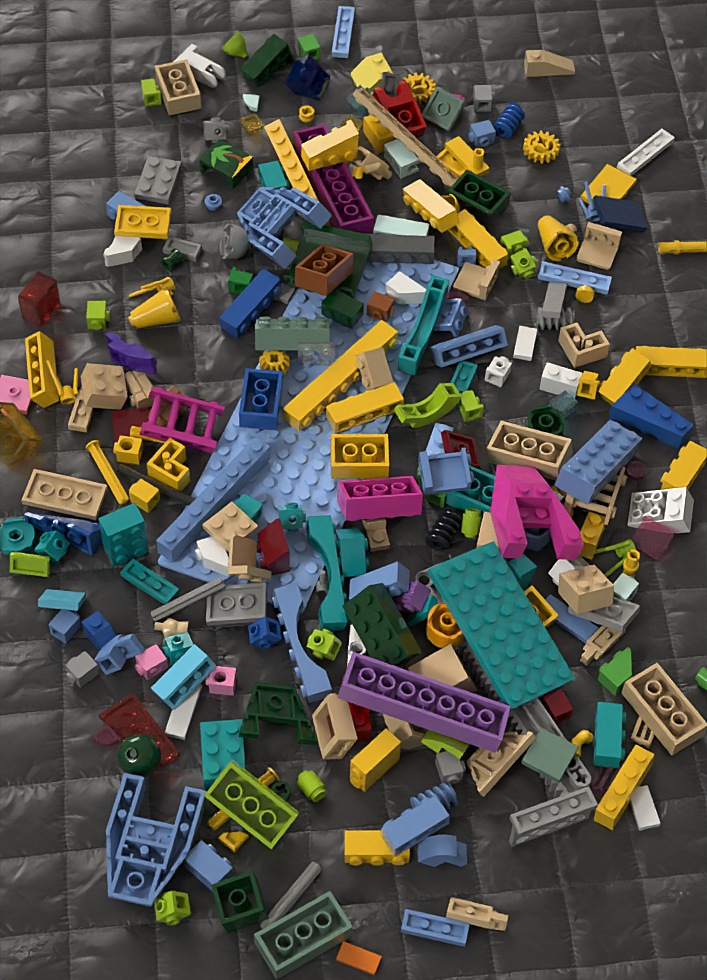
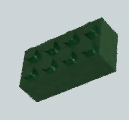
[342,583,422,668]

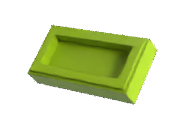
[10,552,50,577]

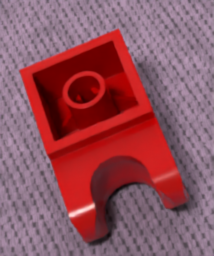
[373,81,427,141]

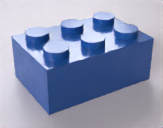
[239,368,283,430]

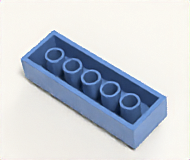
[554,420,642,505]

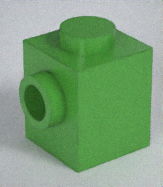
[298,34,320,63]

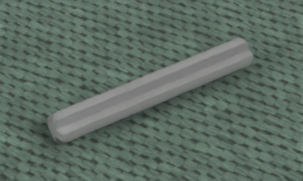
[151,578,225,622]
[260,862,321,929]

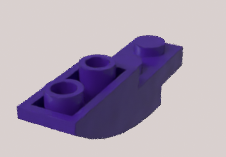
[105,331,157,374]

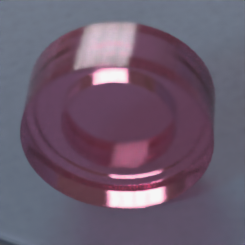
[627,461,646,480]

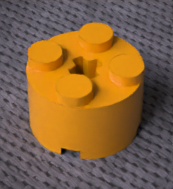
[426,603,465,649]

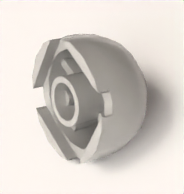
[220,224,251,260]

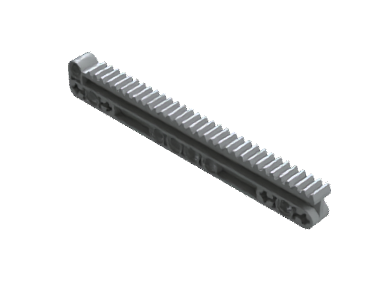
[415,563,591,799]

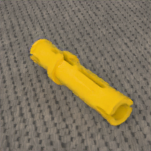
[658,240,707,255]

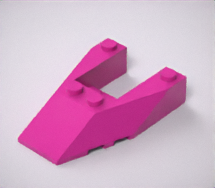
[490,465,584,560]

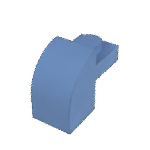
[94,633,145,675]
[417,835,467,867]

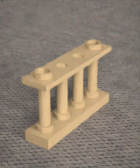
[564,467,627,525]

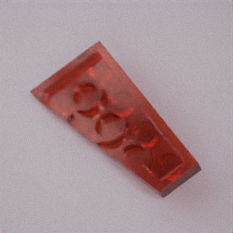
[99,693,180,767]

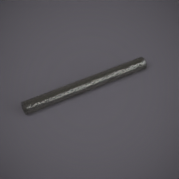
[117,463,196,506]

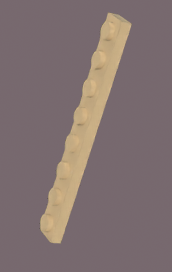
[352,88,458,187]

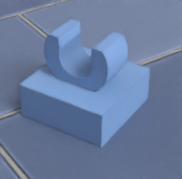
[457,246,476,267]

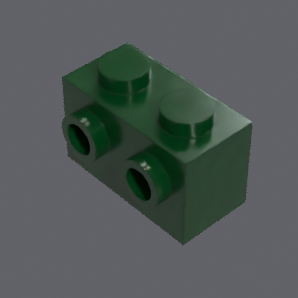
[321,289,364,329]

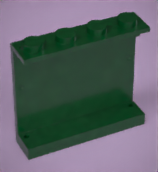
[283,221,373,298]

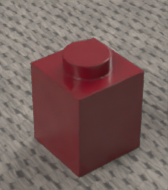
[542,689,573,724]

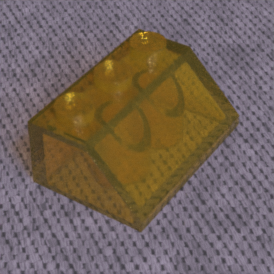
[0,402,44,468]

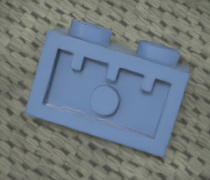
[434,299,468,337]

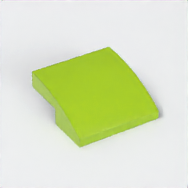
[421,730,469,759]

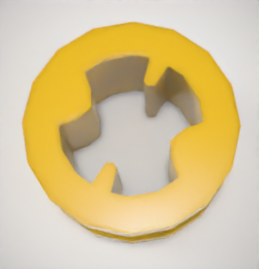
[299,105,314,122]

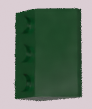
[448,169,511,217]

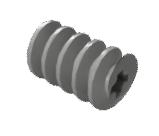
[536,307,575,330]

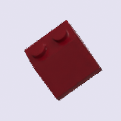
[256,518,290,575]

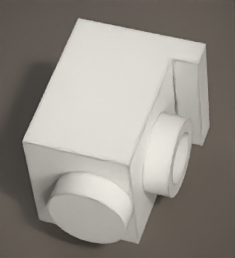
[485,356,512,387]

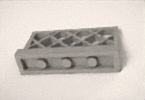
[509,786,598,847]

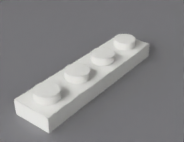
[617,129,675,176]

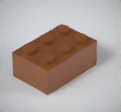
[295,244,354,296]

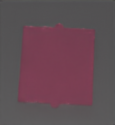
[631,516,675,561]

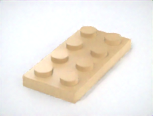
[22,469,108,520]

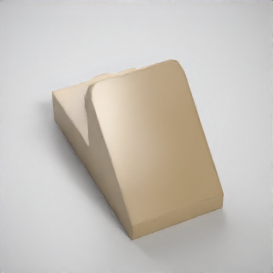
[362,518,390,552]

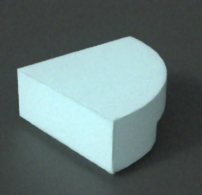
[243,94,260,112]

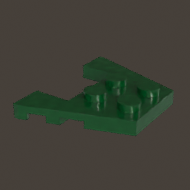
[239,682,318,745]

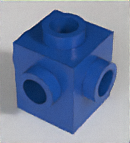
[248,616,281,649]

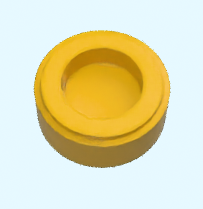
[576,286,594,303]

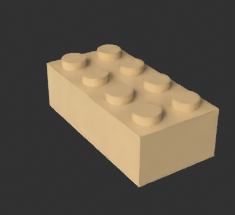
[486,421,573,481]
[622,663,707,756]

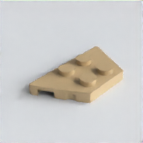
[466,732,536,797]

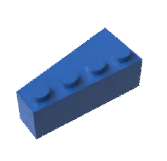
[608,384,694,449]

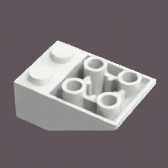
[627,487,694,534]

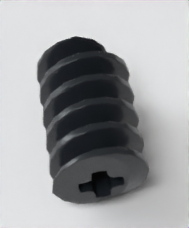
[425,508,462,550]

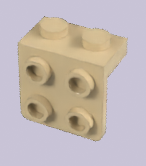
[577,222,622,270]
[228,535,271,583]

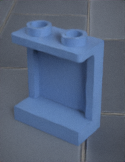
[418,448,474,495]

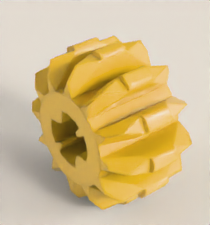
[259,350,290,376]

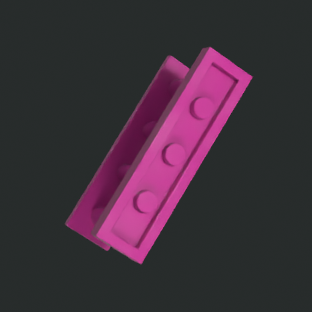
[139,387,225,454]

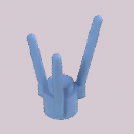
[579,181,606,222]

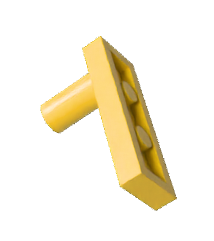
[445,136,490,177]

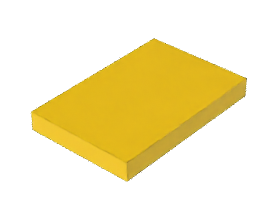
[580,164,637,204]
[114,205,171,239]

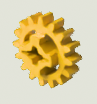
[403,73,436,105]
[523,131,560,164]

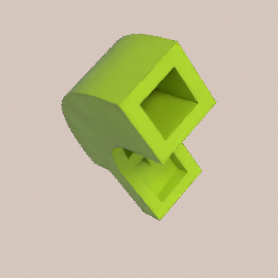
[394,383,462,428]

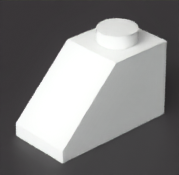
[385,271,426,304]
[195,537,233,577]
[548,555,589,586]

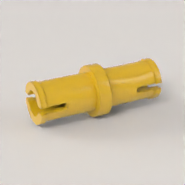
[622,550,640,578]

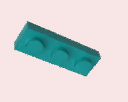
[120,559,180,605]

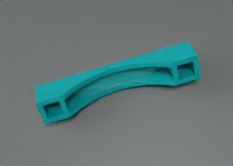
[397,275,449,375]
[305,515,349,631]

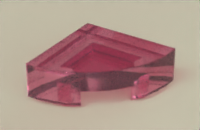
[446,290,469,301]
[91,724,121,746]

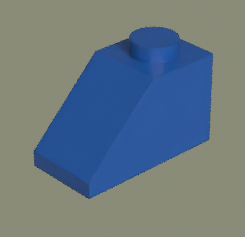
[82,611,116,651]

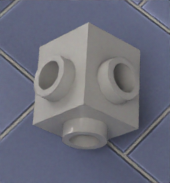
[203,117,229,143]

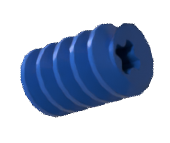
[493,102,525,138]

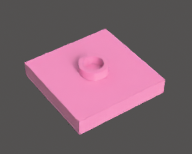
[0,375,32,415]

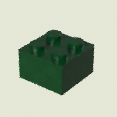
[211,870,269,933]

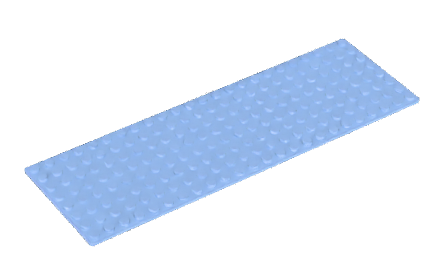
[158,260,459,614]

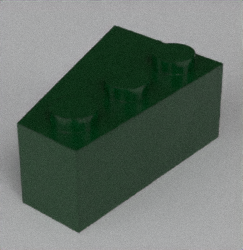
[240,34,295,87]

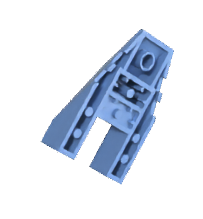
[237,187,332,269]
[106,773,207,907]

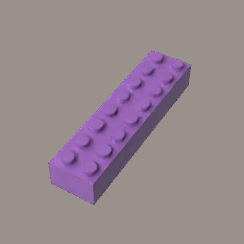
[337,652,511,753]

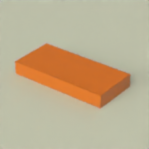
[336,941,382,975]

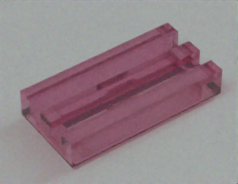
[589,760,626,795]

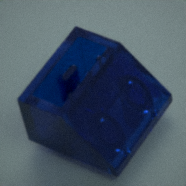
[285,54,331,100]

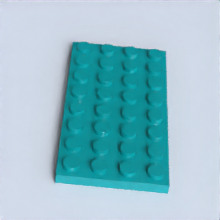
[427,541,575,712]

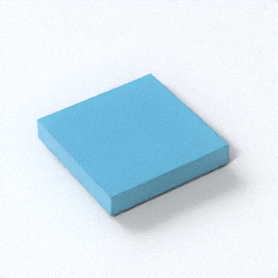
[38,589,86,611]

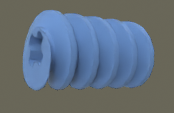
[410,782,458,810]

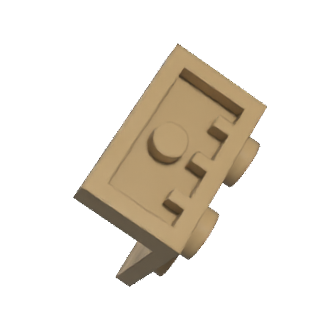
[453,259,500,301]

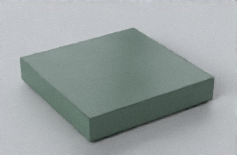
[422,87,466,132]
[521,728,578,783]

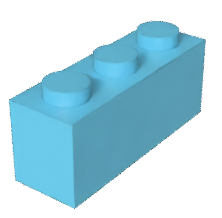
[151,644,217,711]

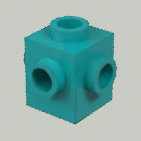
[278,503,306,532]
[34,530,70,562]
[162,632,194,666]

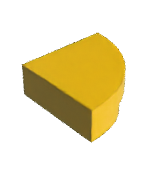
[218,831,249,853]

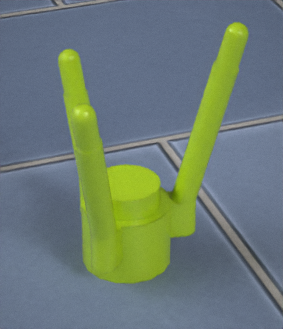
[595,539,636,577]

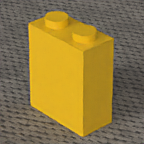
[350,729,401,792]

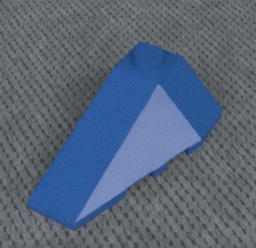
[24,512,102,556]

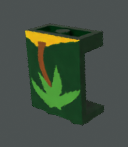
[199,139,253,189]

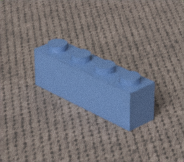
[430,325,508,367]

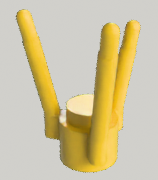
[129,277,175,297]
[47,360,79,405]

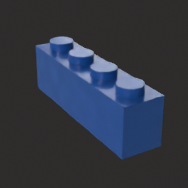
[219,269,282,338]

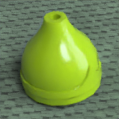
[221,31,248,58]

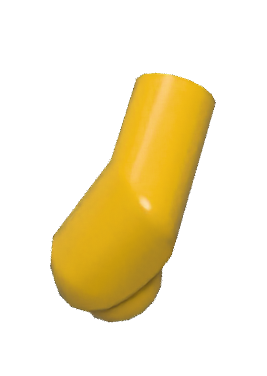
[571,730,593,758]

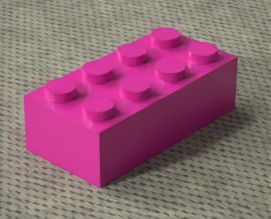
[337,476,423,521]

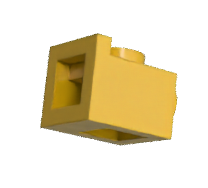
[577,371,600,400]

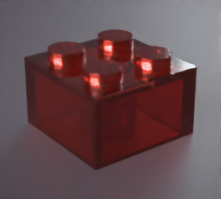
[18,271,60,327]

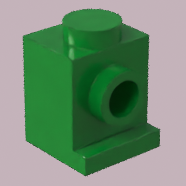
[228,267,254,294]

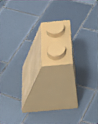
[408,644,477,693]

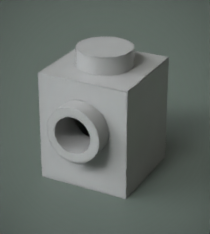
[473,85,495,112]
[66,651,100,688]
[435,751,466,785]

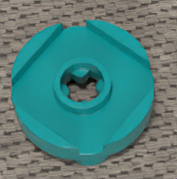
[0,518,36,555]

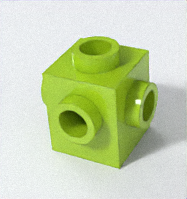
[510,248,538,280]
[306,629,342,661]
[154,891,191,925]

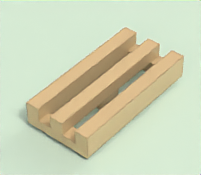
[630,716,654,748]

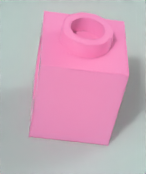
[135,644,168,680]
[206,666,237,696]

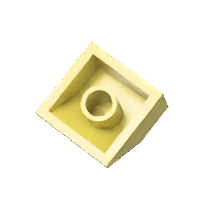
[350,53,393,96]

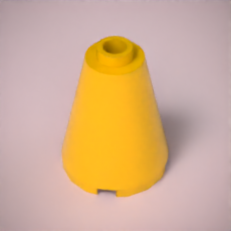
[538,215,578,261]
[128,288,181,329]

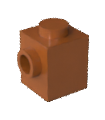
[367,291,396,322]

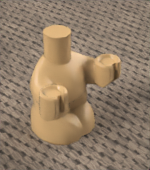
[154,618,189,646]

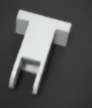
[174,44,226,88]

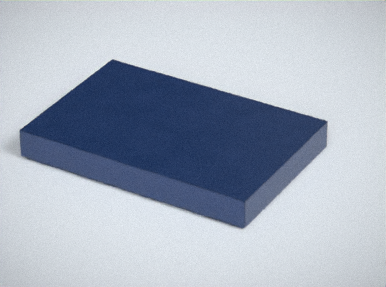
[592,195,648,232]

